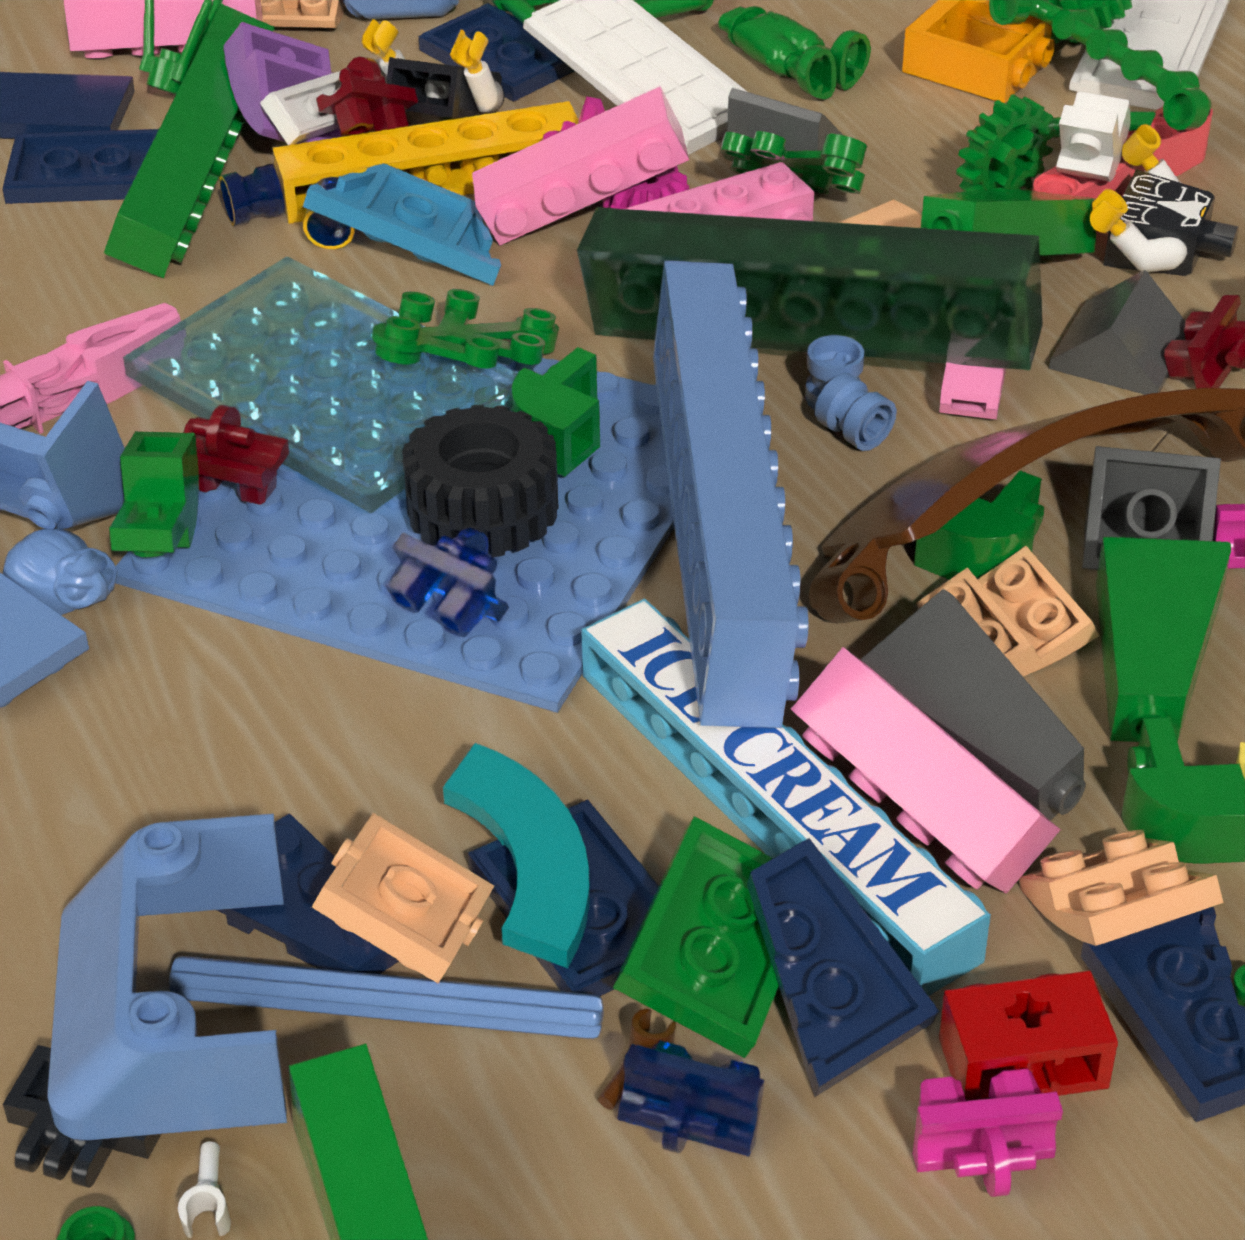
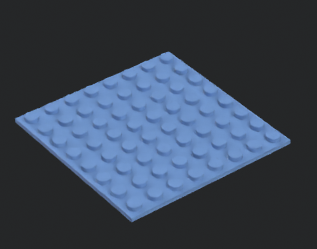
[115,308,675,713]

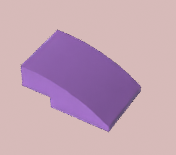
[224,22,344,144]

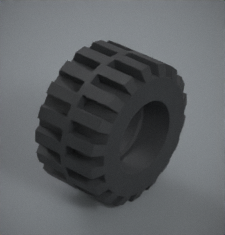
[402,405,559,558]

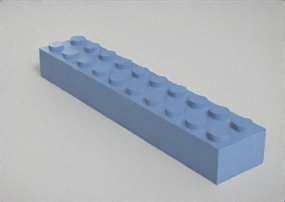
[653,261,809,728]

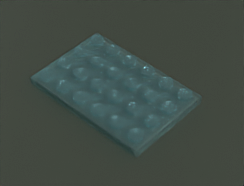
[123,256,518,513]

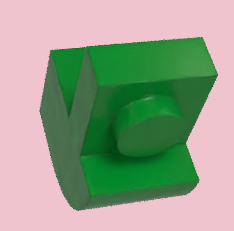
[512,347,600,477]
[109,431,199,557]
[914,470,1044,580]
[1121,717,1245,864]

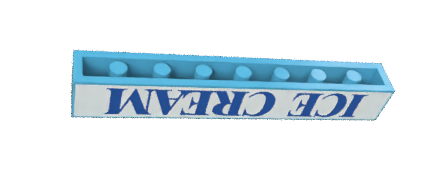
[581,598,991,996]

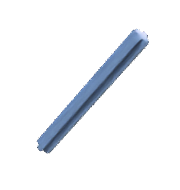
[169,956,604,1039]

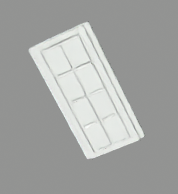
[523,0,747,155]
[1069,0,1230,110]

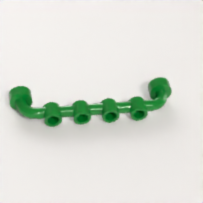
[989,0,1212,130]

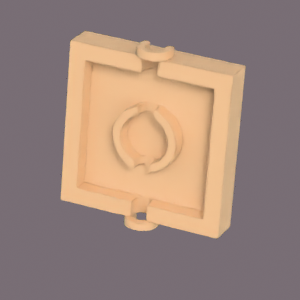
[312,813,494,983]

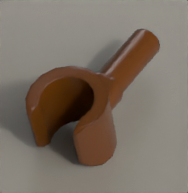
[598,1008,676,1110]

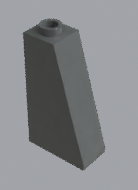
[860,589,1086,821]

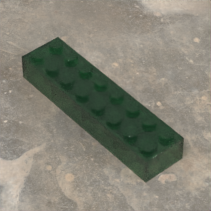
[577,207,1043,370]

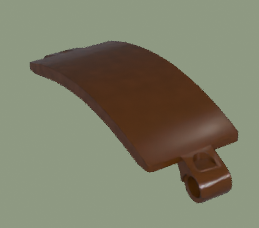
[809,388,1245,624]

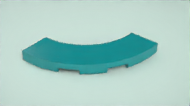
[443,743,590,968]

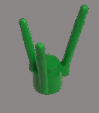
[139,0,223,94]

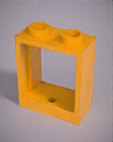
[902,0,1055,103]

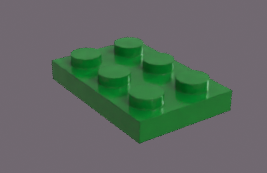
[613,816,779,1059]

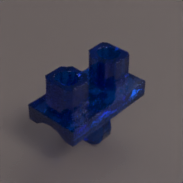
[386,528,509,638]
[617,1040,765,1157]

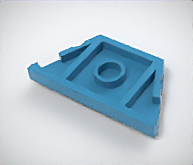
[303,163,501,286]

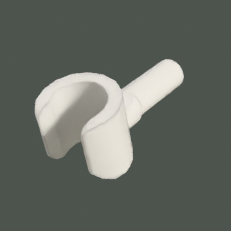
[178,1142,231,1238]

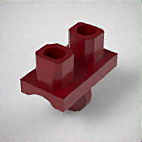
[316,56,418,136]
[1164,295,1245,389]
[183,405,290,505]

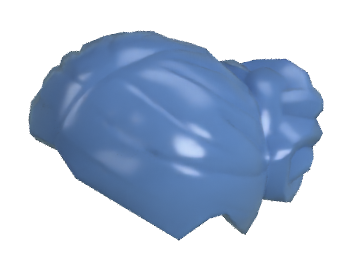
[3,528,118,615]

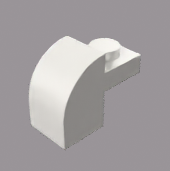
[1056,91,1130,182]

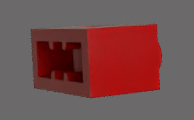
[939,970,1118,1101]

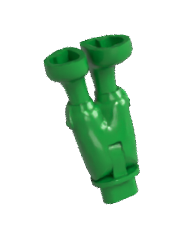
[718,6,871,100]

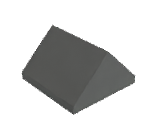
[728,88,843,179]
[1049,269,1186,395]
[1082,446,1221,570]

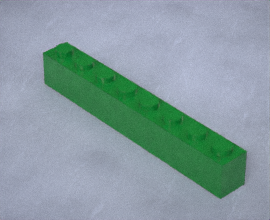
[104,3,275,279]

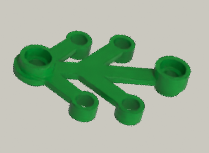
[720,131,868,194]
[372,289,559,369]

